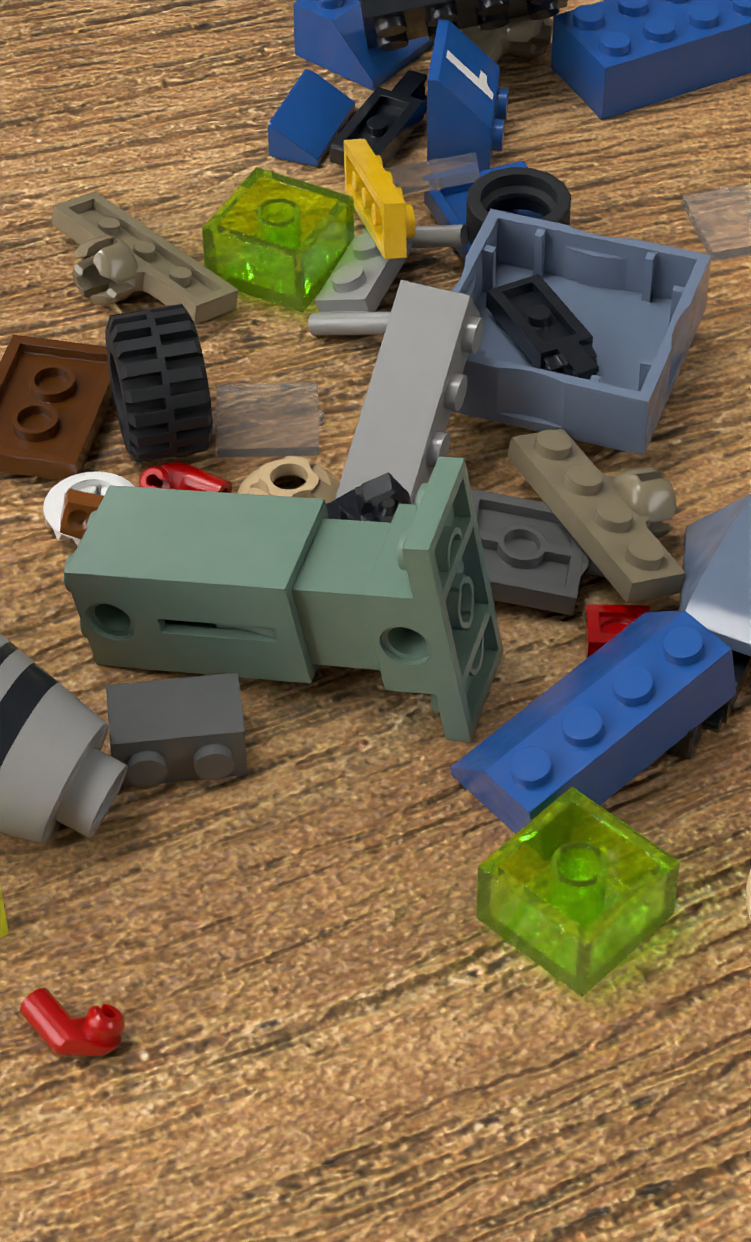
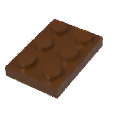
[0,335,113,480]

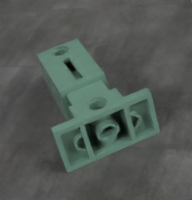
[64,457,503,742]

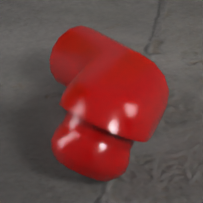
[138,462,232,493]
[20,988,125,1057]

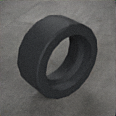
[466,167,571,245]

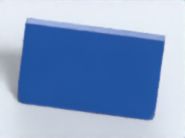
[268,69,355,167]

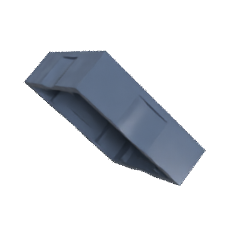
[451,209,711,456]

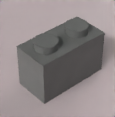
[106,672,248,788]

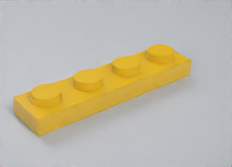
[344,139,415,259]

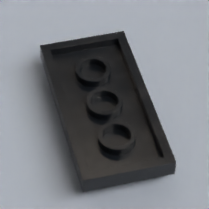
[359,0,568,52]

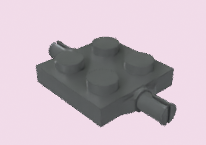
[471,488,606,616]

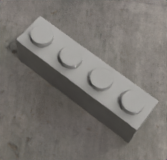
[335,280,484,505]

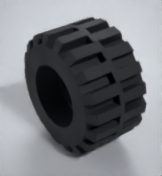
[105,304,213,463]

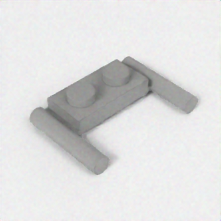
[308,224,469,336]

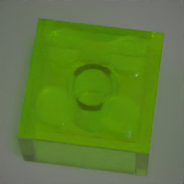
[202,167,355,313]
[476,787,680,997]

